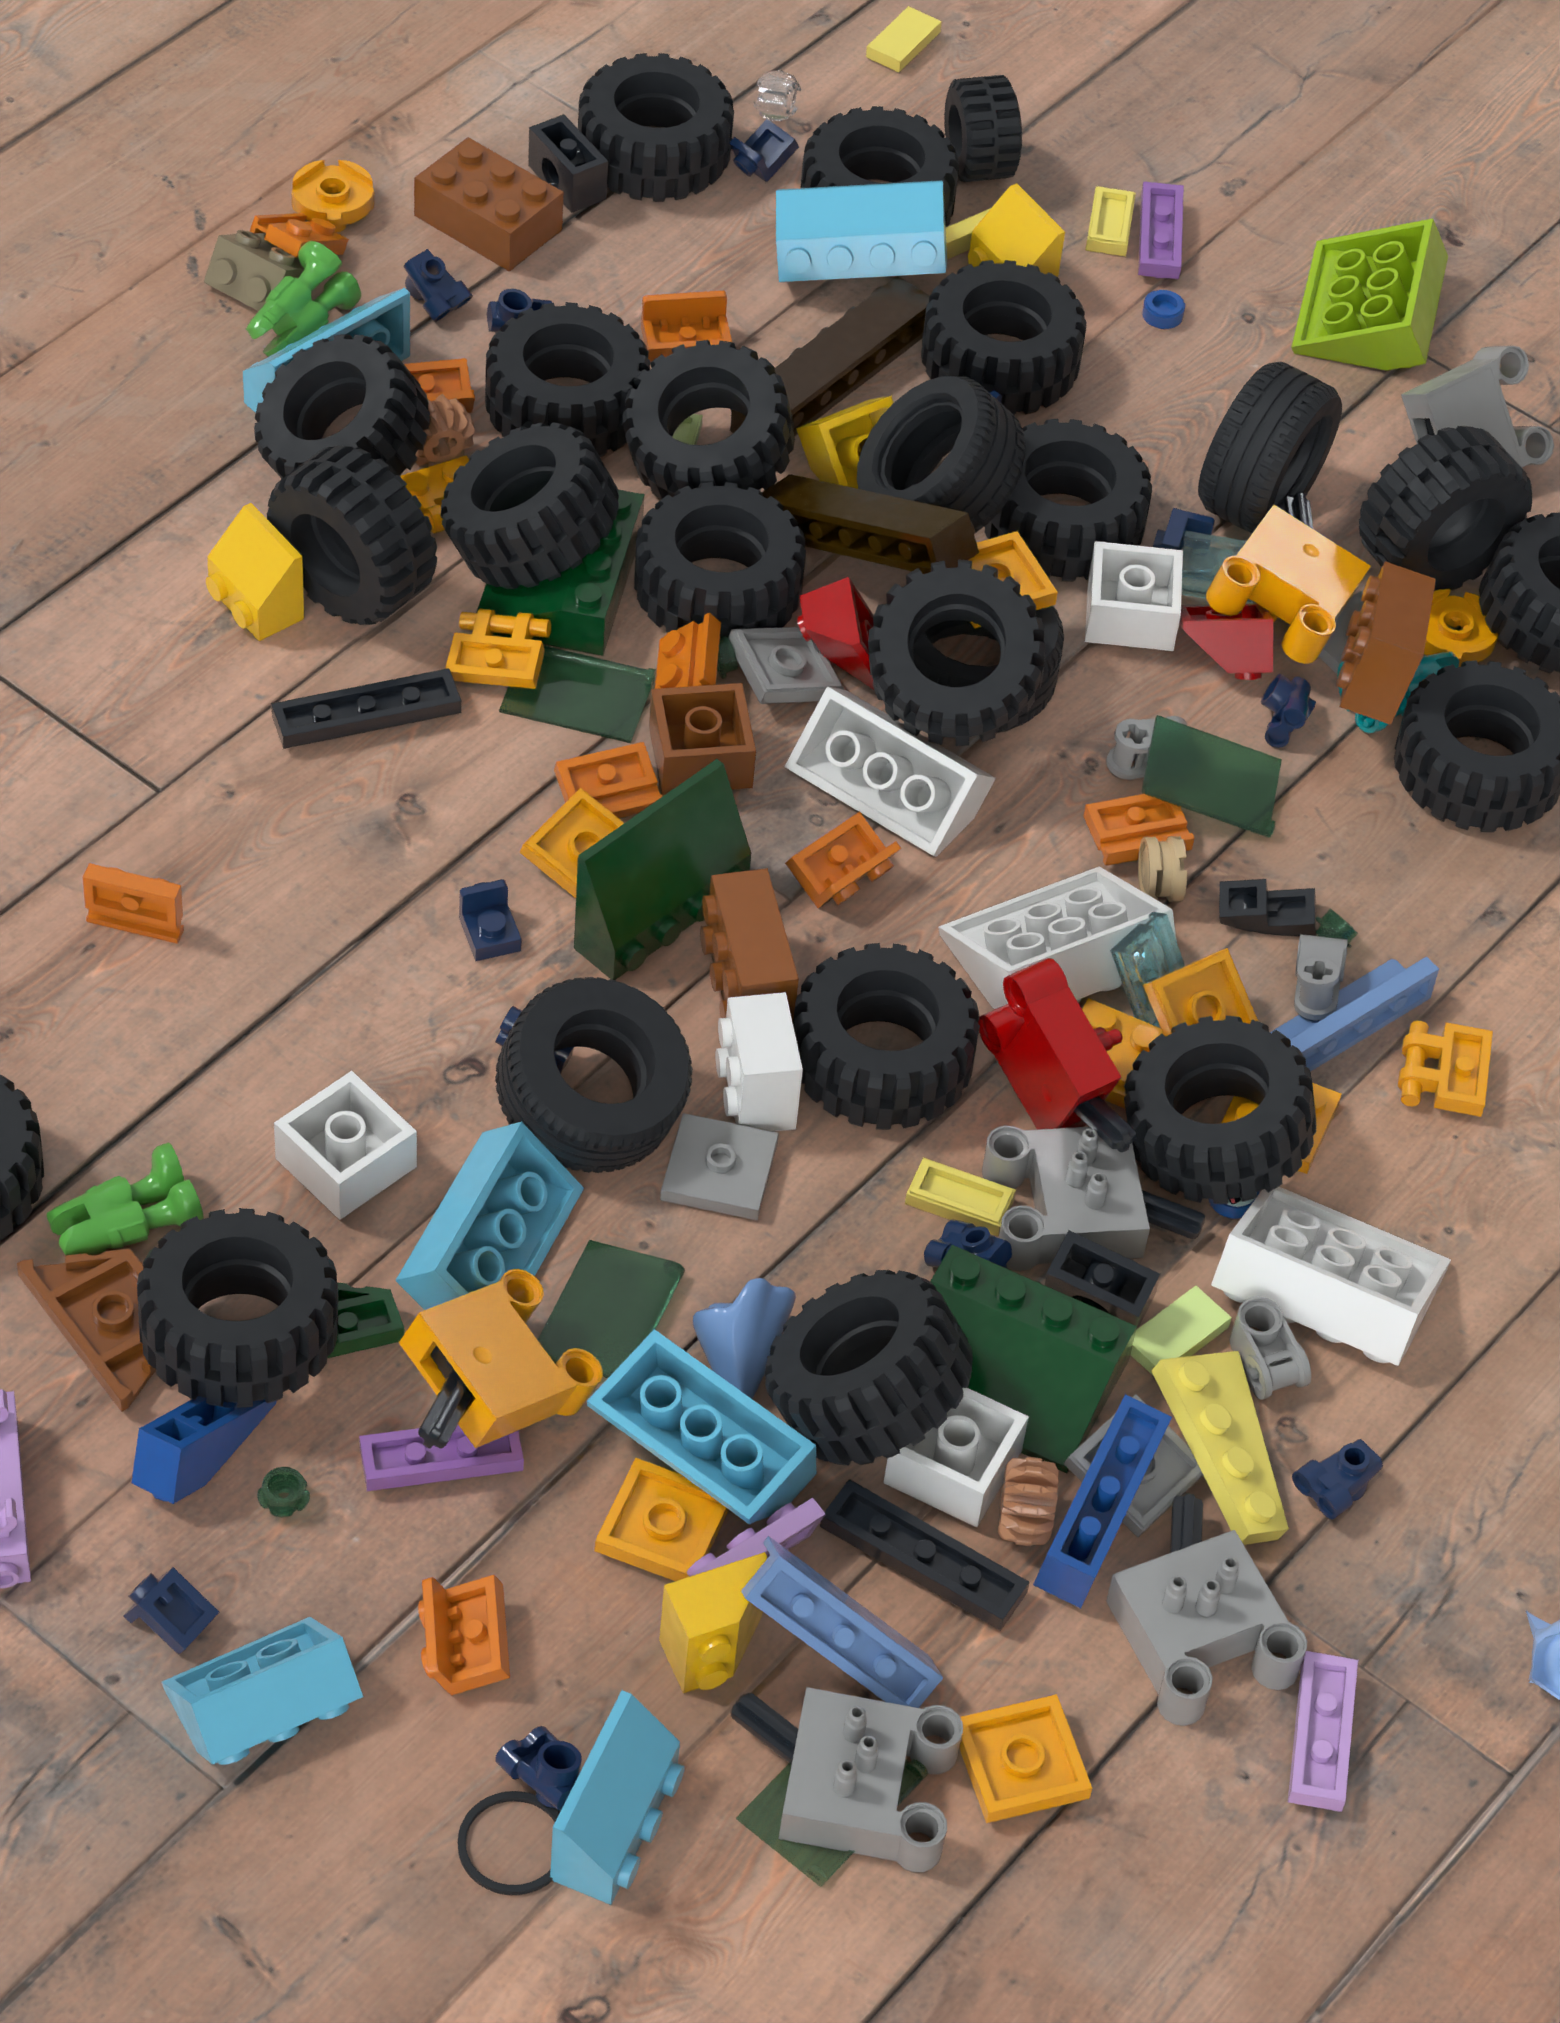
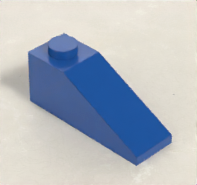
[131,1396,276,1504]

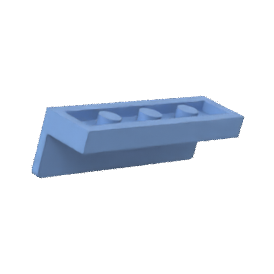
[1270,957,1439,1072]
[741,1536,943,1708]

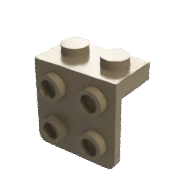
[204,230,304,311]

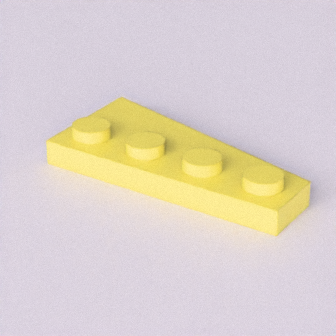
[1151,1351,1289,1545]

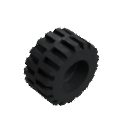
[944,75,1022,182]

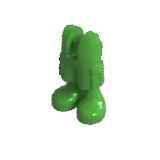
[246,241,361,357]
[46,1142,204,1255]

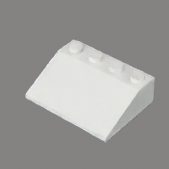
[938,866,1179,1009]
[1211,1187,1451,1366]

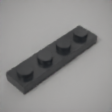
[271,668,462,749]
[820,1479,1030,1631]

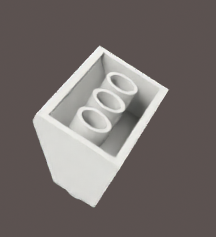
[784,686,996,857]

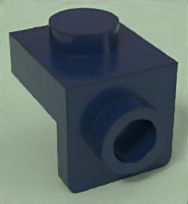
[730,119,799,182]
[1153,508,1215,554]

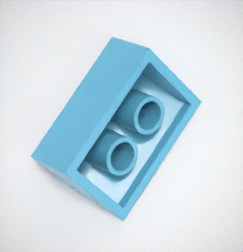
[162,1617,363,1765]
[550,1690,685,1905]

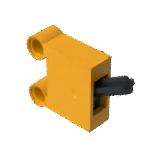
[1206,492,1371,664]
[399,1269,603,1449]

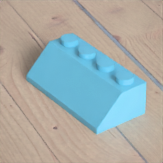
[776,180,948,282]
[243,288,410,413]
[395,1121,584,1310]
[587,1329,817,1524]

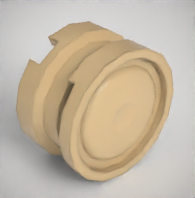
[1138,836,1187,902]

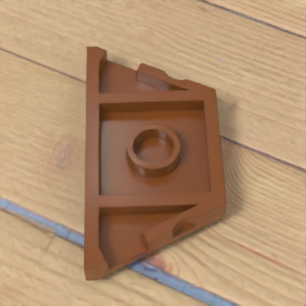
[17,1249,156,1412]

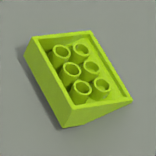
[1291,218,1448,371]

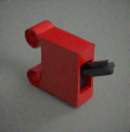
[978,958,1136,1152]

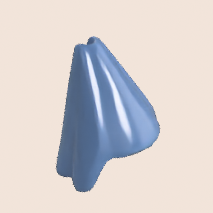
[693,1278,796,1399]

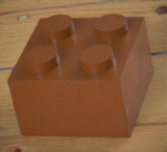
[649,683,756,795]

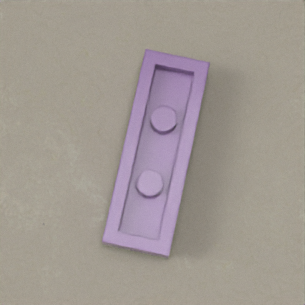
[686,1498,825,1577]
[1288,1651,1358,1812]

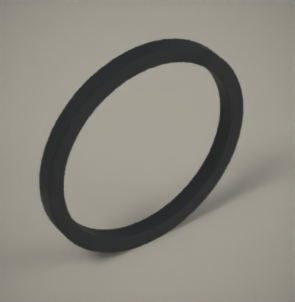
[458,1791,560,1895]

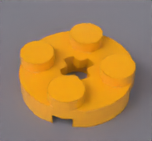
[291,160,374,232]
[1424,589,1498,667]

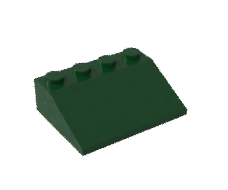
[472,489,645,656]
[574,759,751,980]
[930,1245,1137,1474]

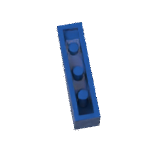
[1033,1394,1172,1608]

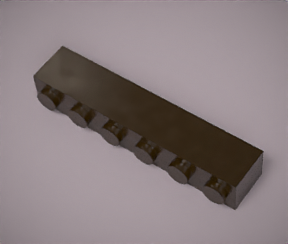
[730,276,929,436]
[762,474,979,574]

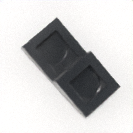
[1219,879,1317,936]

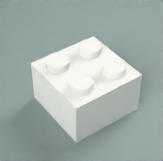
[1085,541,1183,651]
[715,992,803,1132]
[274,1071,417,1220]
[884,1388,1029,1527]

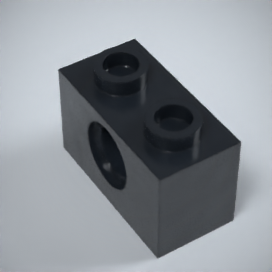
[528,114,608,213]
[1045,1230,1161,1330]

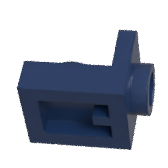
[459,879,522,961]
[123,1567,219,1655]

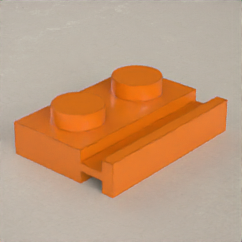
[250,213,349,258]
[655,612,721,689]
[554,742,663,818]
[1083,789,1195,866]
[82,863,184,944]

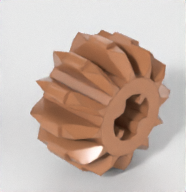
[415,394,475,467]
[998,1456,1059,1546]

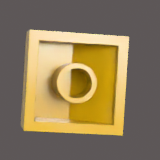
[968,183,1065,277]
[796,396,894,489]
[205,503,304,641]
[659,1552,767,1693]

